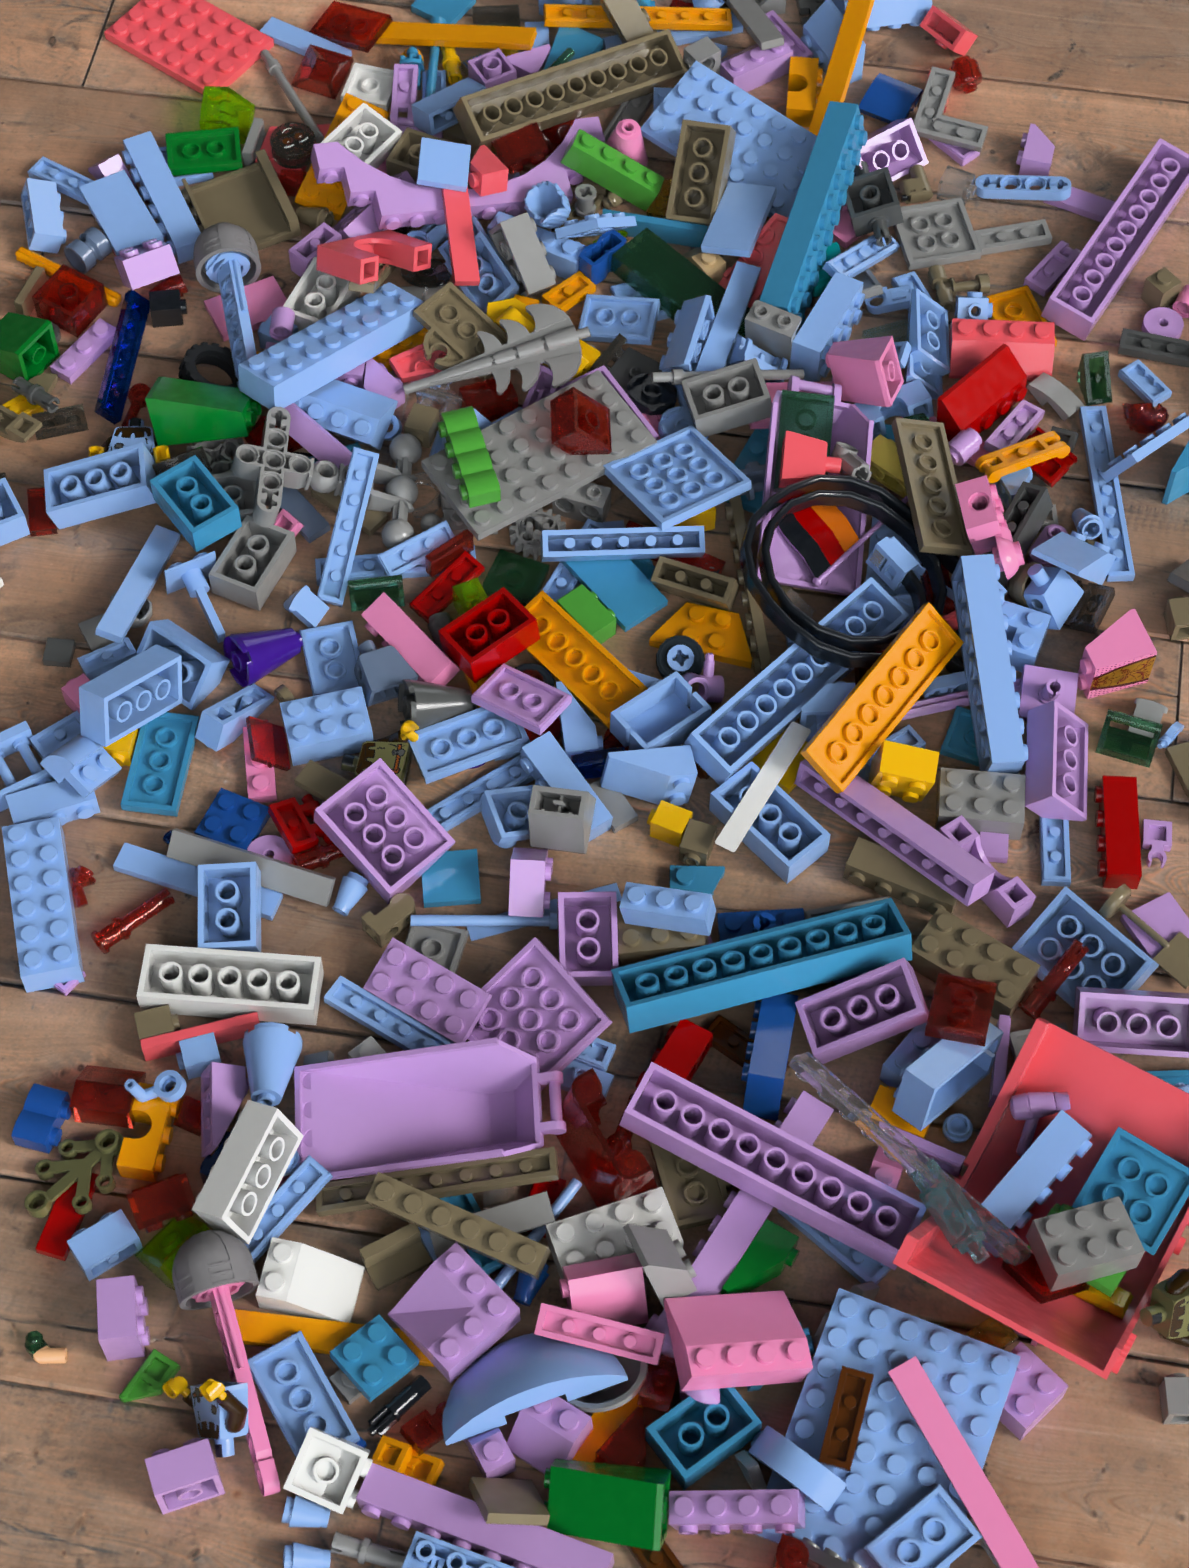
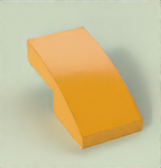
[371,1435,445,1486]

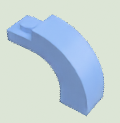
[748,1425,847,1511]

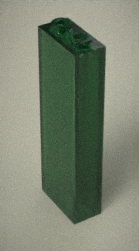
[611,227,750,338]

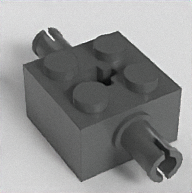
[846,161,904,246]

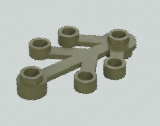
[24,1129,123,1218]

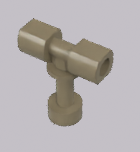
[927,265,990,313]

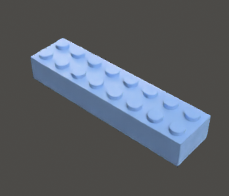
[238,282,425,409]
[951,554,1028,774]

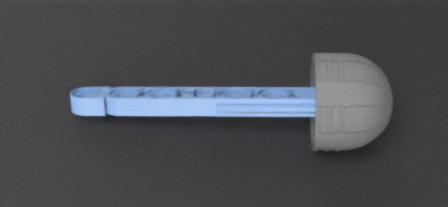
[193,222,261,388]

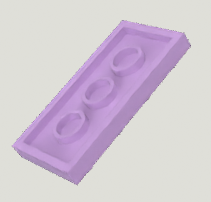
[363,937,493,1043]

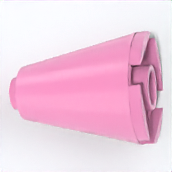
[606,119,648,167]

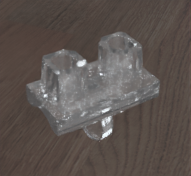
[416,383,462,421]

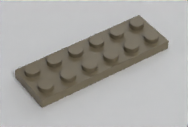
[891,417,973,556]

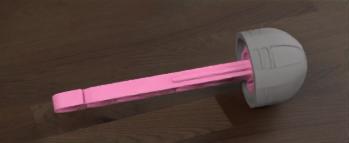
[172,1230,280,1497]

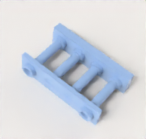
[0,720,55,812]

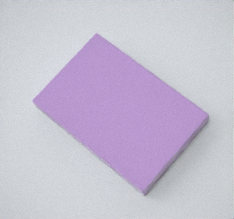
[471,663,572,735]

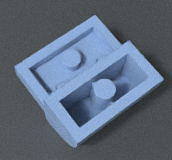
[40,733,122,798]

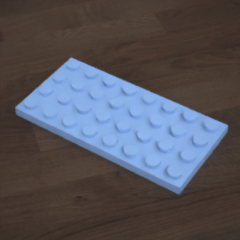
[641,61,817,218]

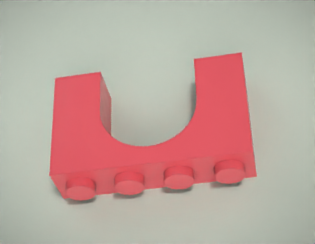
[316,230,432,285]

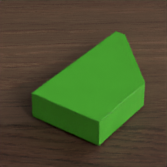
[119,1349,181,1402]

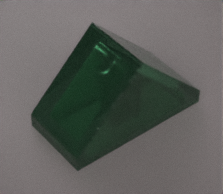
[1076,351,1112,406]

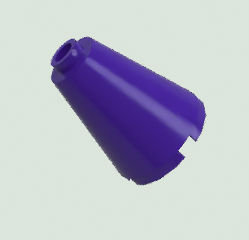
[223,628,303,687]

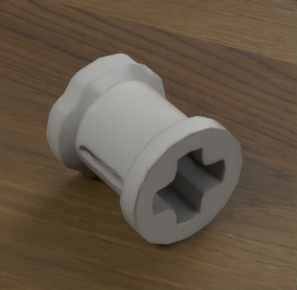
[574,184,597,217]

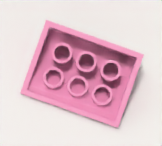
[663,1290,813,1391]

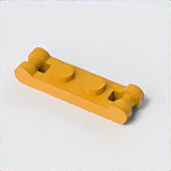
[975,431,1070,484]

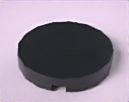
[626,373,677,415]

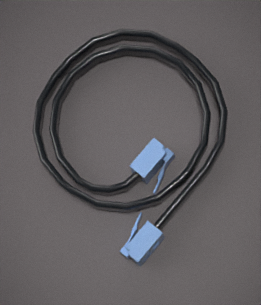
[739,475,1008,668]

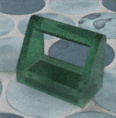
[348,575,405,612]
[1096,709,1163,768]

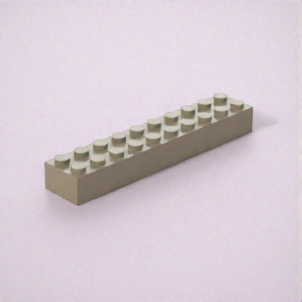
[453,29,688,153]

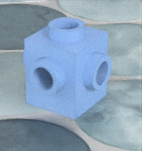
[954,291,993,320]

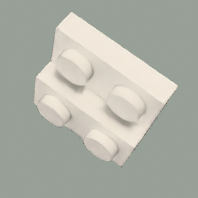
[283,1426,373,1515]

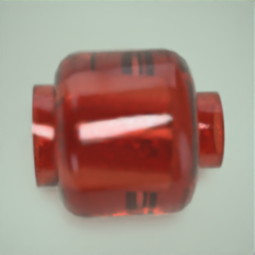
[949,56,983,94]

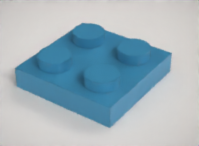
[330,1314,419,1402]

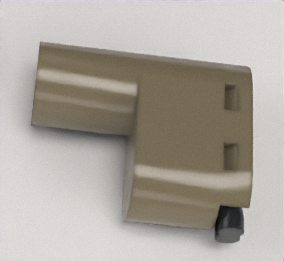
[898,164,933,204]

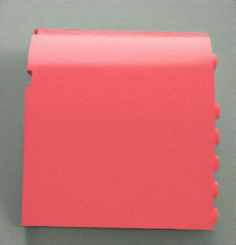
[893,1017,1189,1380]

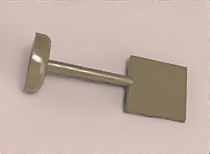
[1099,884,1189,989]

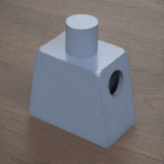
[354,640,418,707]

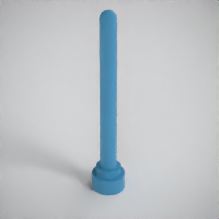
[425,16,447,98]

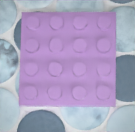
[468,937,613,1091]

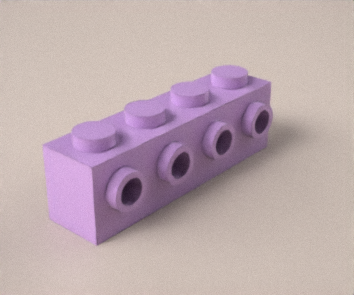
[669,1489,805,1535]

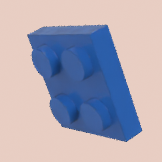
[194,788,270,850]

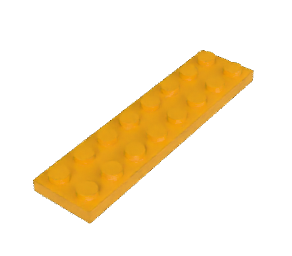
[800,602,964,794]

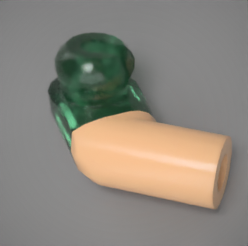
[25,1331,68,1364]

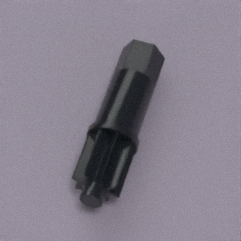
[367,1375,432,1437]

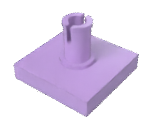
[1018,664,1079,721]

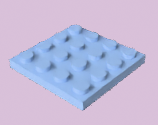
[603,425,751,531]

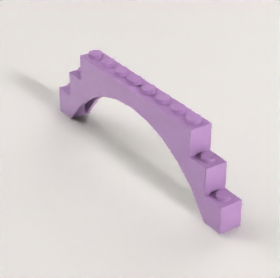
[311,117,605,230]

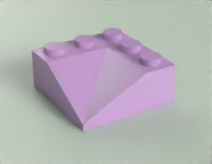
[388,1242,521,1383]

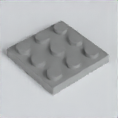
[893,197,982,270]

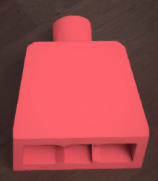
[778,431,842,488]

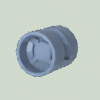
[64,227,112,274]

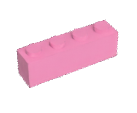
[361,592,460,685]

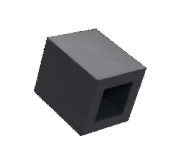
[149,289,188,328]

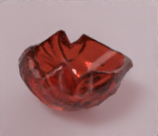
[1122,403,1169,434]

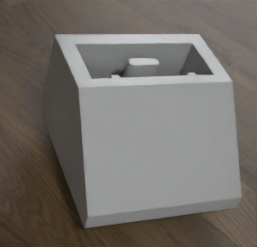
[528,785,596,854]

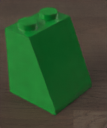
[0,312,60,381]

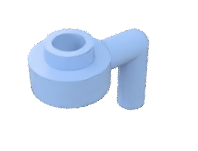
[124,1070,187,1103]

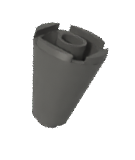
[398,679,476,732]

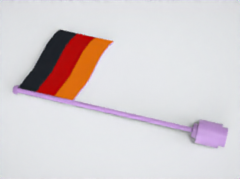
[778,428,982,587]

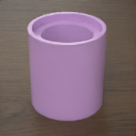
[269,306,295,341]

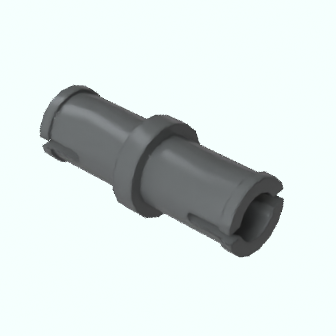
[12,376,60,413]

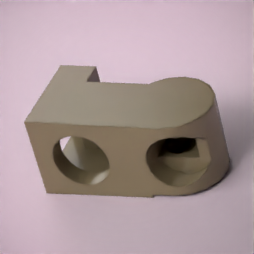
[361,893,416,948]

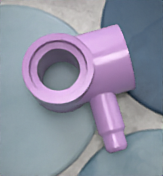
[682,653,724,703]

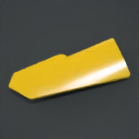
[486,297,601,382]

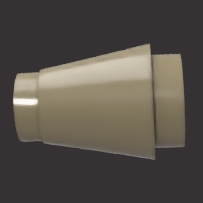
[296,206,334,229]

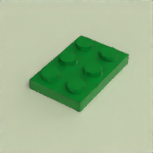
[165,127,243,176]

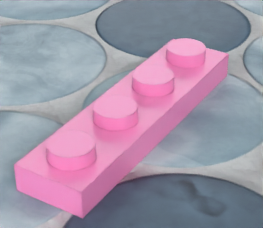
[534,1303,666,1365]

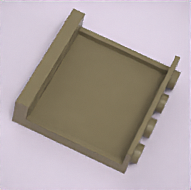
[181,149,302,251]

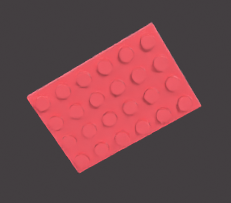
[104,0,274,101]

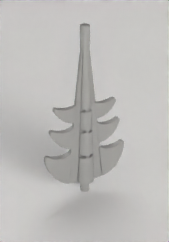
[403,303,591,395]

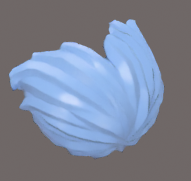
[524,181,571,229]

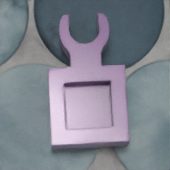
[1141,819,1172,868]

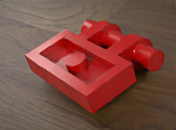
[268,794,333,855]

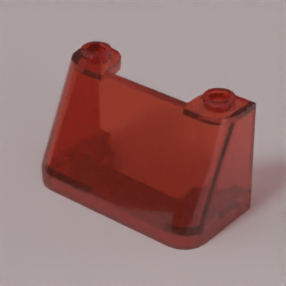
[556,1068,657,1208]

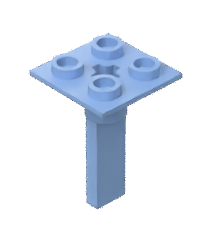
[164,551,226,643]

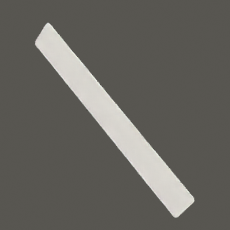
[715,721,811,852]

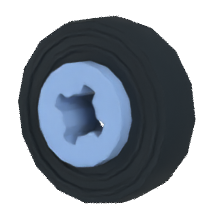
[656,636,704,678]

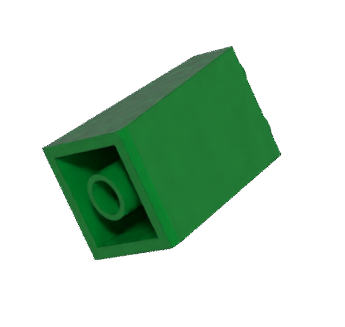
[145,377,261,446]
[543,1459,671,1551]

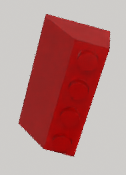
[937,344,1027,442]

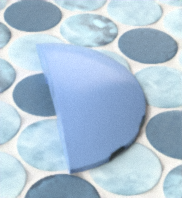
[442,1333,628,1446]

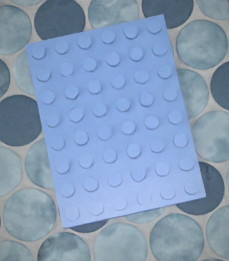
[754,1288,1021,1568]

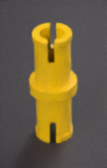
[440,47,463,85]

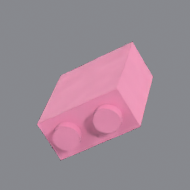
[559,1253,649,1325]

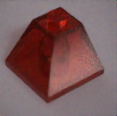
[291,44,354,100]

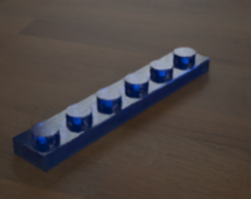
[94,290,150,425]

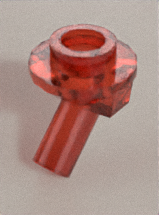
[69,866,96,908]

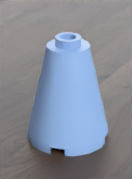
[243,1022,303,1107]

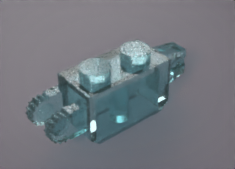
[911,1159,990,1264]

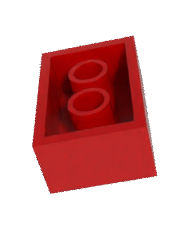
[438,587,540,683]

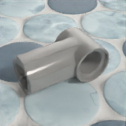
[830,441,872,481]

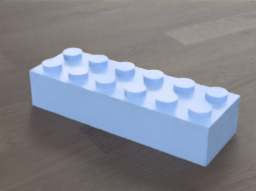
[2,816,85,993]

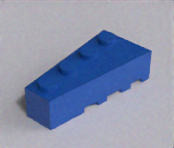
[741,993,798,1121]

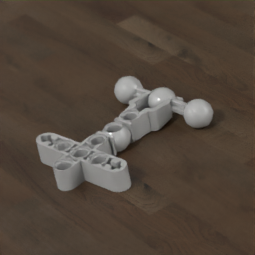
[231,407,422,549]

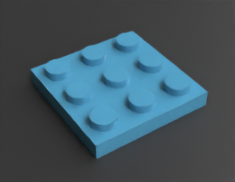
[1071,1127,1189,1256]

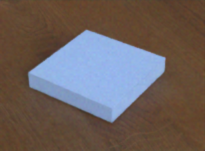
[416,137,471,192]

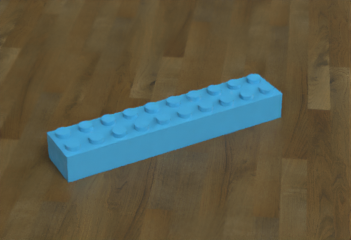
[760,101,868,335]
[611,897,913,1033]

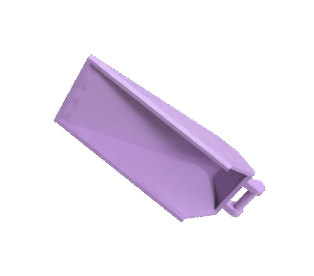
[756,375,874,596]
[294,1037,567,1180]

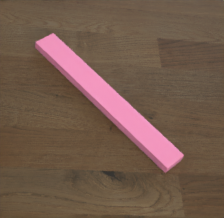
[888,1356,1039,1568]

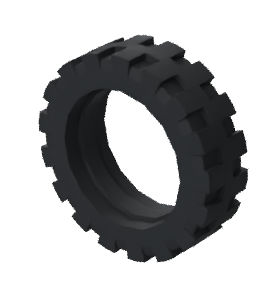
[178,342,238,388]

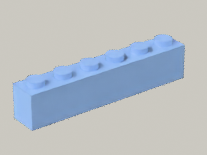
[121,131,201,264]
[540,526,705,562]

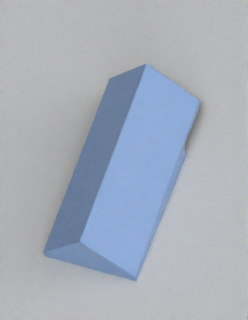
[437,216,520,314]
[904,288,950,400]

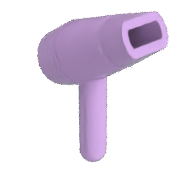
[1010,1092,1071,1157]

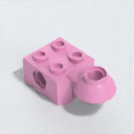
[955,475,1025,580]

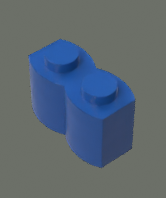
[579,229,627,285]
[11,1083,73,1154]

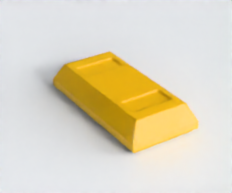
[1065,1282,1133,1319]

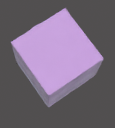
[468,48,517,89]

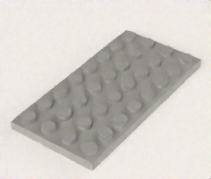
[421,370,657,541]

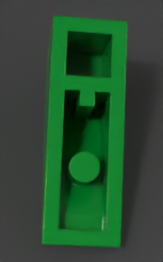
[720,1219,800,1295]

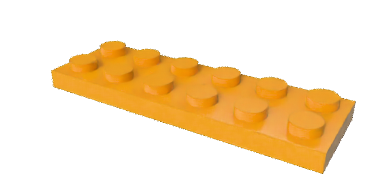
[294,93,391,221]
[525,590,648,730]

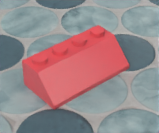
[949,318,1055,382]

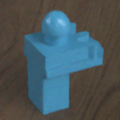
[400,46,425,90]

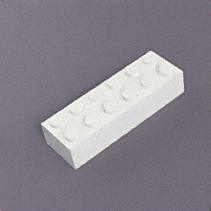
[136,944,324,1025]

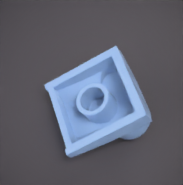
[481,785,533,849]

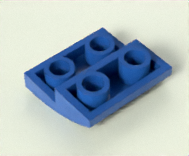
[859,73,923,124]

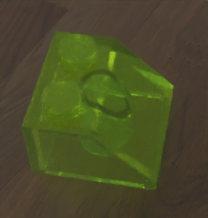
[199,86,255,144]
[135,1213,210,1290]

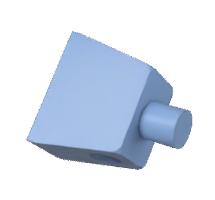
[1024,564,1084,630]

